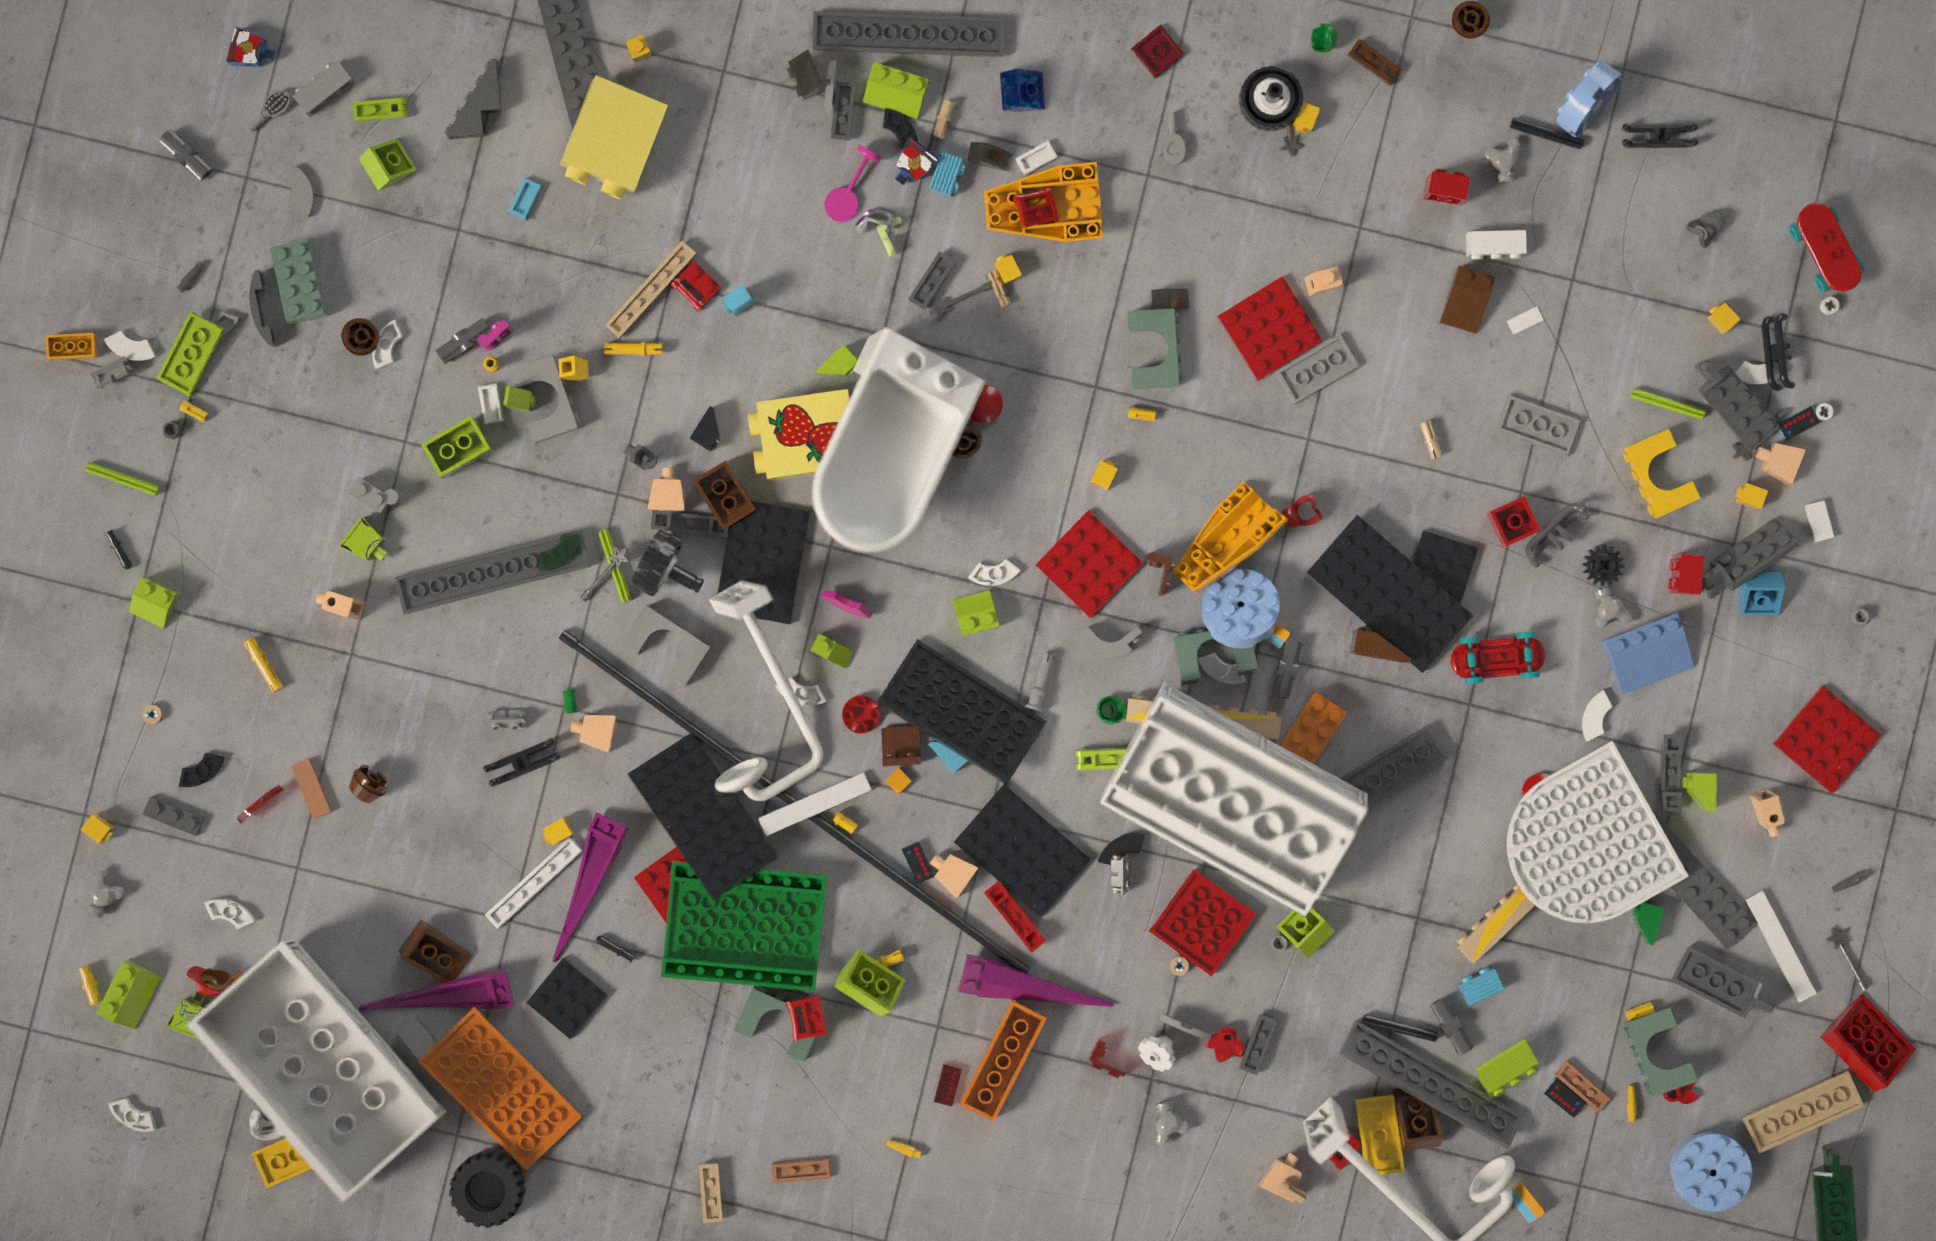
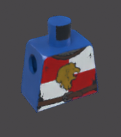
[226,26,275,68]
[895,136,939,185]

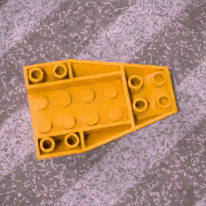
[984,162,1103,242]
[1173,481,1287,593]

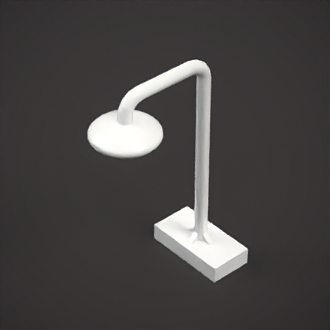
[709,580,824,801]
[1303,1097,1515,1241]

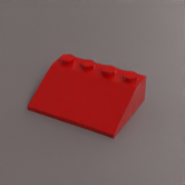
[1821,993,1916,1092]

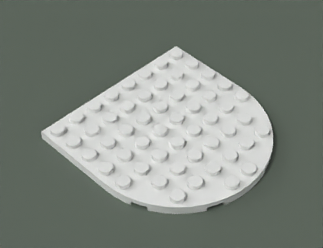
[1507,741,1688,923]

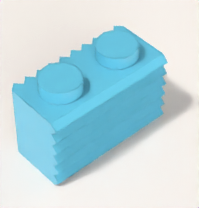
[929,152,966,197]
[722,285,754,317]
[1458,967,1505,1006]

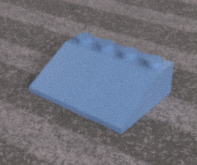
[1602,613,1694,695]

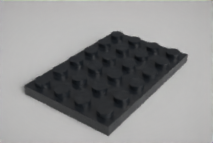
[714,501,810,625]
[954,784,1091,917]

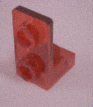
[1089,1038,1125,1078]

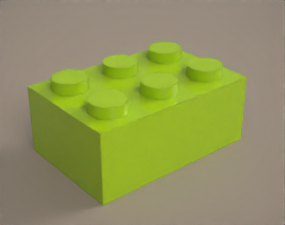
[421,416,493,479]

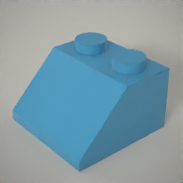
[1740,572,1785,616]

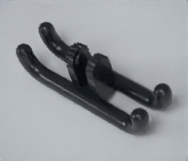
[1622,123,1699,148]
[1761,313,1795,391]
[483,738,561,787]

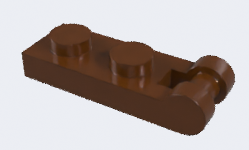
[1348,39,1402,86]

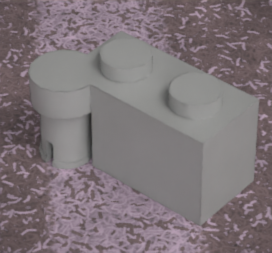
[348,477,400,514]

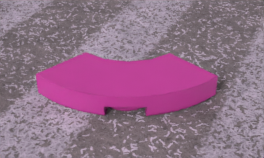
[821,590,872,619]

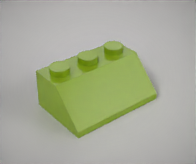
[863,62,929,119]
[834,949,905,1016]
[96,960,162,1029]
[1475,1039,1540,1098]

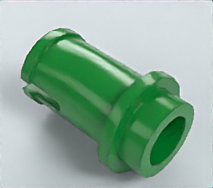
[563,689,578,714]

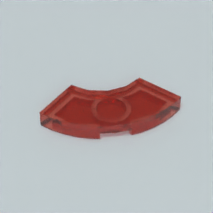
[237,785,283,824]

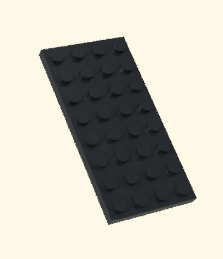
[1307,514,1474,673]
[877,639,1047,785]
[627,733,778,901]

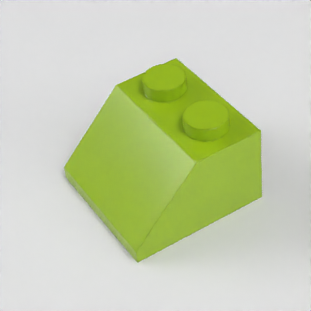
[359,138,417,191]
[129,577,181,629]
[953,590,1000,637]
[1682,773,1717,812]
[1276,908,1335,958]

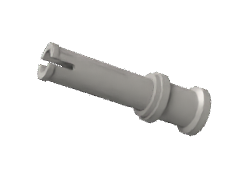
[1025,653,1055,712]

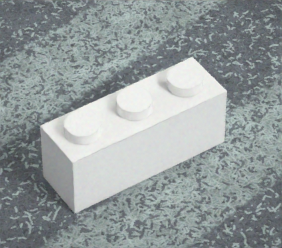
[1466,230,1527,260]

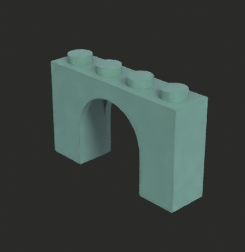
[1128,308,1182,389]
[1173,629,1258,686]
[733,986,815,1062]
[1623,1008,1698,1097]

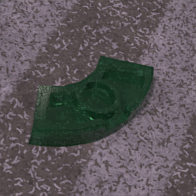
[538,535,581,572]

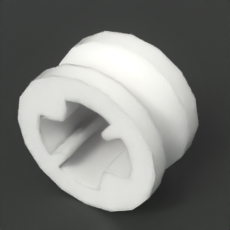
[1820,297,1839,315]
[1814,403,1833,421]

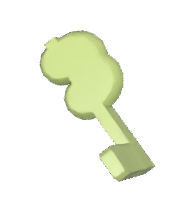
[876,217,902,257]

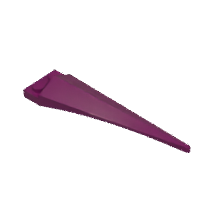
[553,812,629,963]
[958,954,1114,1007]
[359,970,514,1010]

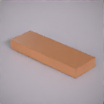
[291,759,332,819]
[1554,1060,1611,1113]
[772,1158,831,1183]

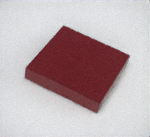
[1131,24,1185,78]

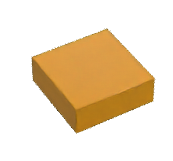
[885,768,912,794]

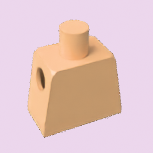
[1304,266,1344,297]
[1755,443,1806,485]
[648,468,686,512]
[316,591,366,620]
[570,715,618,752]
[1750,789,1785,837]
[930,854,978,898]
[1259,1153,1302,1203]

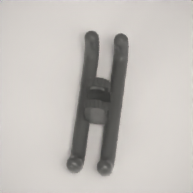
[1525,503,1589,568]

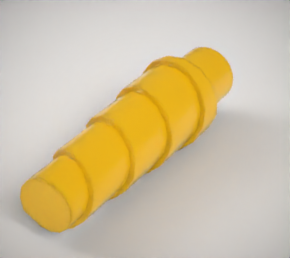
[1627,1086,1638,1122]
[887,1139,922,1158]

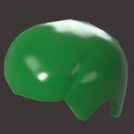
[1311,23,1338,53]
[1096,696,1127,725]

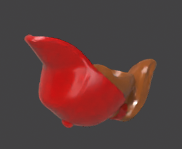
[186,966,244,996]

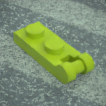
[352,98,408,122]
[1076,748,1127,770]

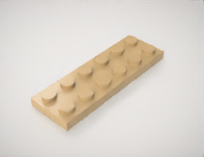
[1742,1070,1864,1153]

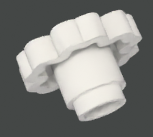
[1138,1036,1176,1072]

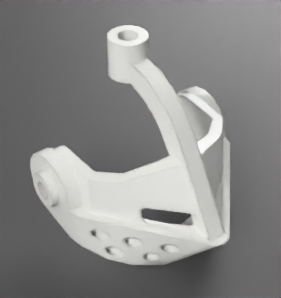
[250,1110,283,1140]

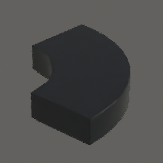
[883,109,918,150]
[179,753,225,787]
[1098,833,1145,865]

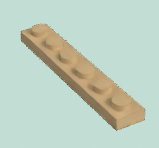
[605,241,697,339]

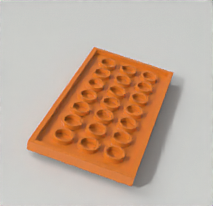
[418,1006,582,1170]

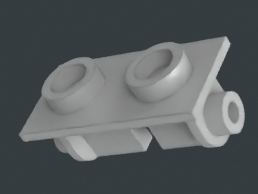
[90,356,134,389]
[486,710,527,731]
[1111,854,1131,896]

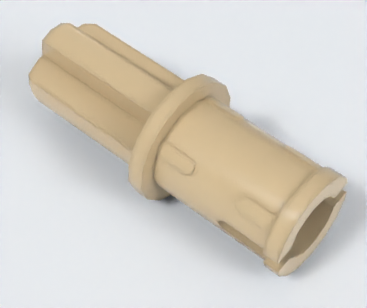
[933,100,955,139]
[1420,420,1443,459]

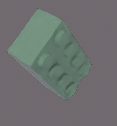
[270,239,328,325]

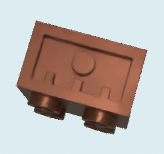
[1146,553,1174,596]
[881,726,921,766]

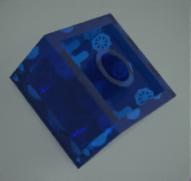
[1000,68,1045,112]

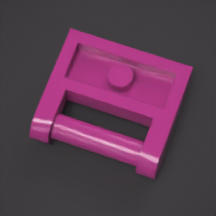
[478,320,514,350]

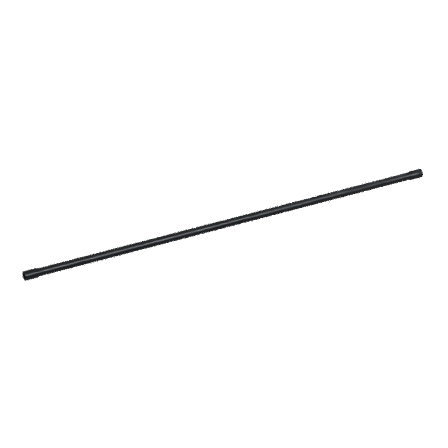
[558,630,1031,973]

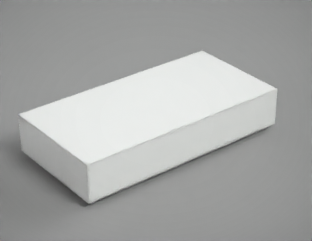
[1015,140,1058,176]
[478,383,504,425]
[1804,501,1834,543]

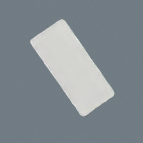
[1507,307,1543,334]

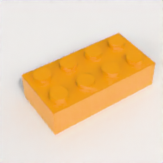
[45,333,98,361]

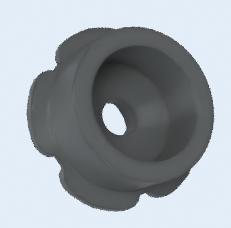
[163,421,182,440]

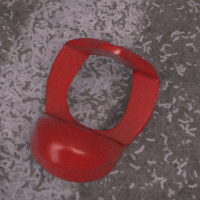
[1282,494,1322,528]

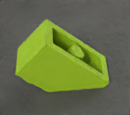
[816,345,857,376]
[503,386,536,412]
[810,634,854,668]

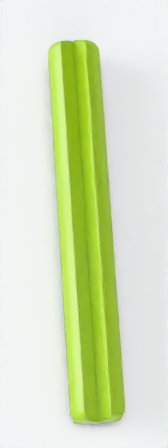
[1631,388,1705,420]
[86,462,160,496]
[599,529,632,603]

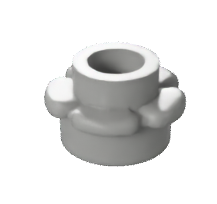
[1850,608,1869,626]
[1270,933,1288,952]

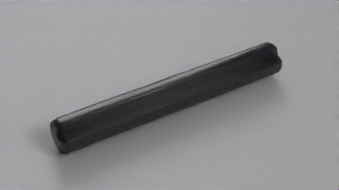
[1510,118,1584,149]
[1362,1014,1438,1042]

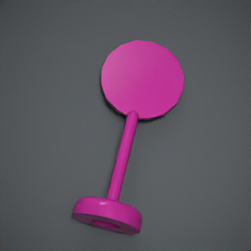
[824,144,883,222]

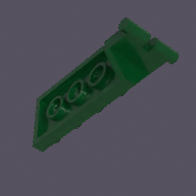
[1812,1145,1857,1241]

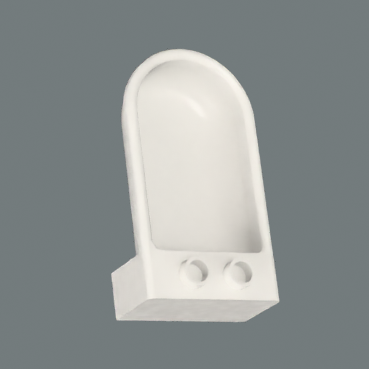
[813,328,986,552]

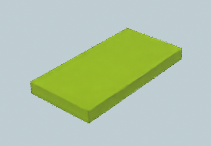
[156,311,225,397]

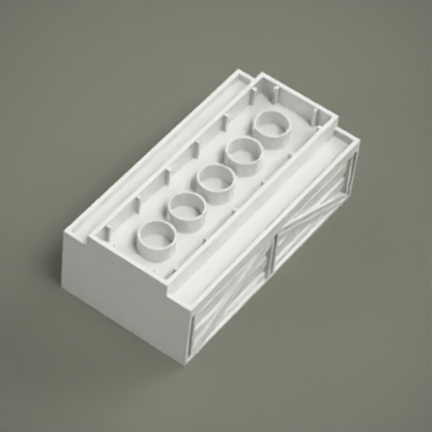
[1100,683,1367,916]
[187,938,447,1202]

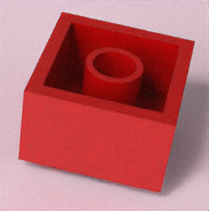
[1423,169,1470,206]
[1486,496,1541,548]
[1668,554,1704,596]

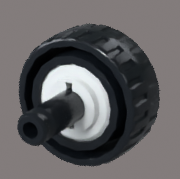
[1239,66,1303,132]
[631,530,704,596]

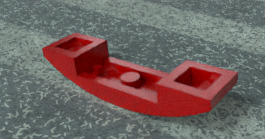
[984,881,1046,953]

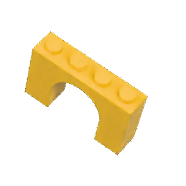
[1623,429,1701,518]

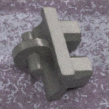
[623,444,657,471]

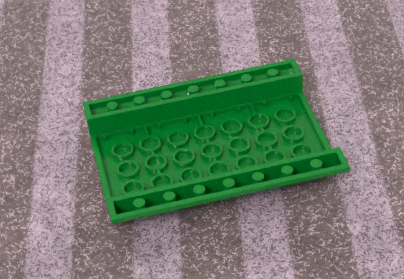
[661,861,827,991]

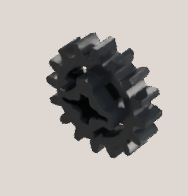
[1582,545,1625,586]

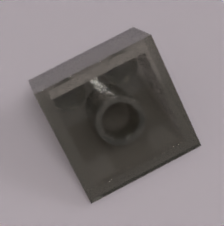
[787,49,825,100]

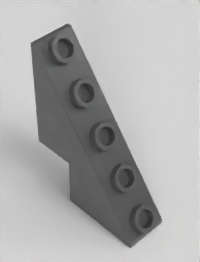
[445,58,502,140]

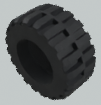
[449,1151,526,1228]

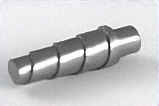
[177,261,204,293]
[1832,872,1867,893]

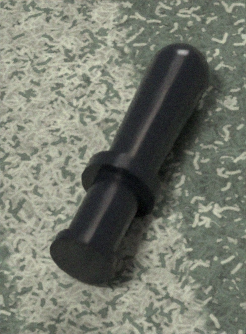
[104,530,132,570]
[596,935,636,963]

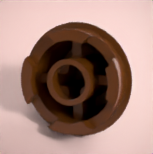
[1452,1,1490,39]
[341,318,379,356]
[952,423,982,459]
[349,765,388,803]

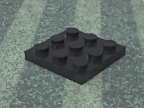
[1413,530,1478,603]
[526,958,608,1039]

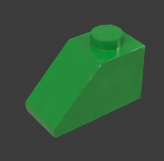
[1632,902,1665,946]

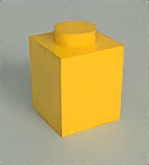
[625,34,652,63]
[1292,102,1320,134]
[994,254,1022,286]
[1707,303,1740,334]
[559,356,589,382]
[1090,459,1118,490]
[1735,483,1768,510]
[80,814,115,844]
[542,817,574,846]

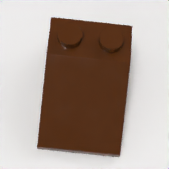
[1439,265,1496,334]
[693,460,756,530]
[1349,627,1411,663]
[398,919,472,983]
[1393,1088,1443,1152]

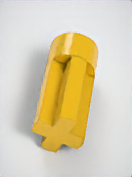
[179,400,209,422]
[1128,407,1156,421]
[1625,1002,1655,1022]

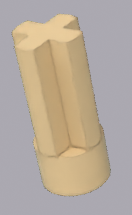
[1278,1180,1307,1204]

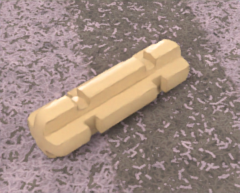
[988,270,1010,307]

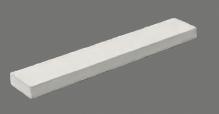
[758,773,871,836]
[485,836,583,929]
[1745,891,1817,1003]

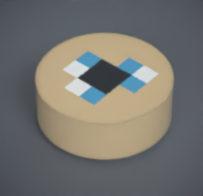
[142,705,163,724]
[1169,956,1189,976]

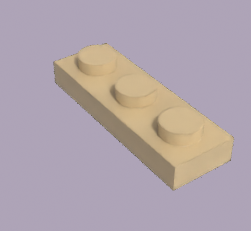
[699,1163,723,1223]

